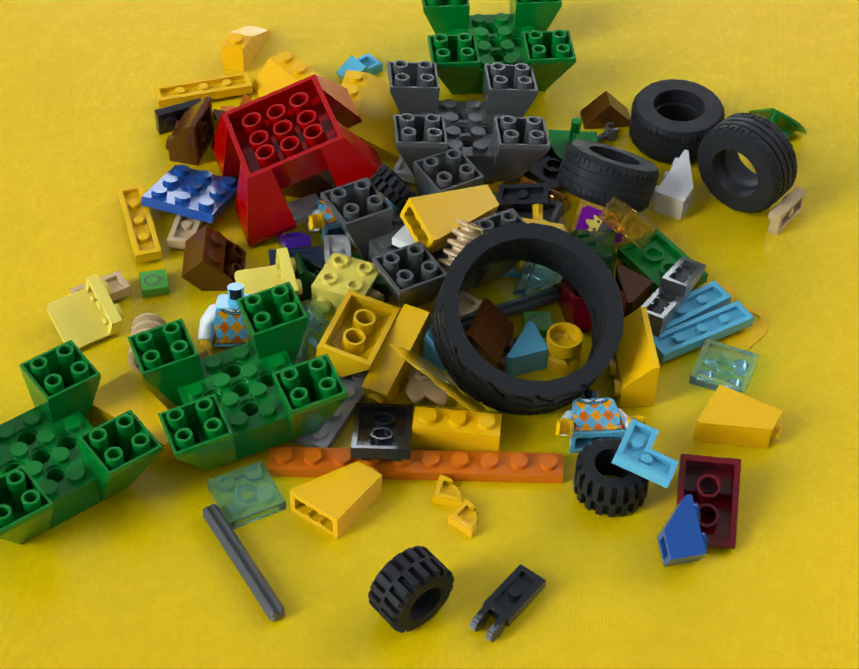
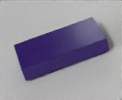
[278,231,312,249]

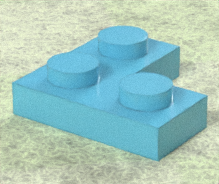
[612,418,679,488]

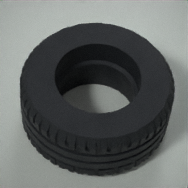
[629,79,725,164]
[697,113,797,213]
[557,140,659,213]

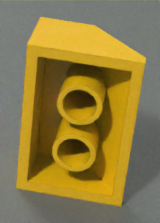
[252,49,322,97]
[315,289,400,377]
[608,307,660,407]
[411,404,503,452]

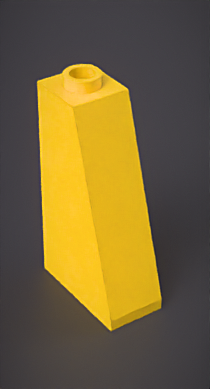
[400,185,499,254]
[361,304,432,404]
[88,371,176,464]

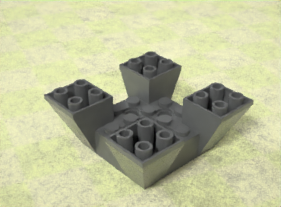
[387,60,551,182]
[320,147,525,308]

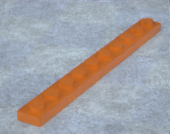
[268,446,564,483]

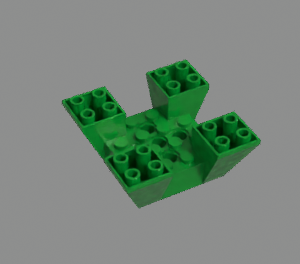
[422,0,576,95]
[127,281,348,471]
[0,340,163,545]

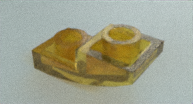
[598,196,659,249]

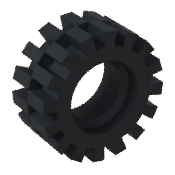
[369,164,418,211]

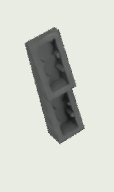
[641,256,706,337]

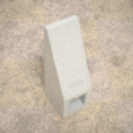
[651,149,693,221]

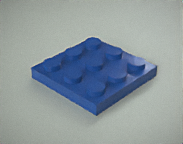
[142,165,238,224]

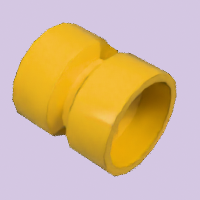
[546,322,583,375]

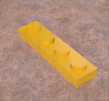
[154,72,253,108]
[117,184,162,263]

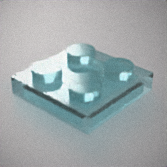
[689,339,759,394]
[207,460,286,529]

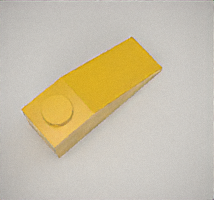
[221,25,270,72]

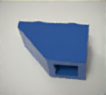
[657,494,708,567]

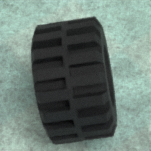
[573,437,649,517]
[368,546,454,633]

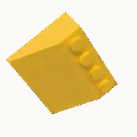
[341,70,400,161]

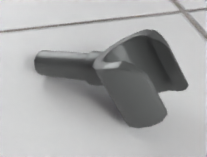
[597,122,620,143]

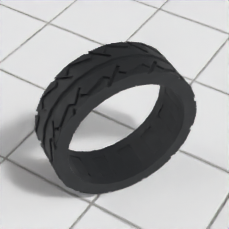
[432,223,624,415]

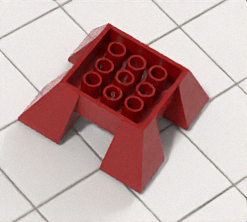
[211,74,383,247]

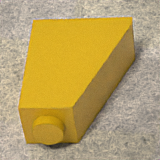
[693,384,785,448]
[290,461,382,539]

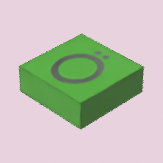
[139,269,170,297]
[523,311,552,337]

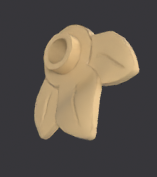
[405,367,457,407]

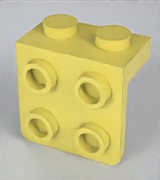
[234,247,302,297]
[311,253,380,315]
[46,273,124,349]

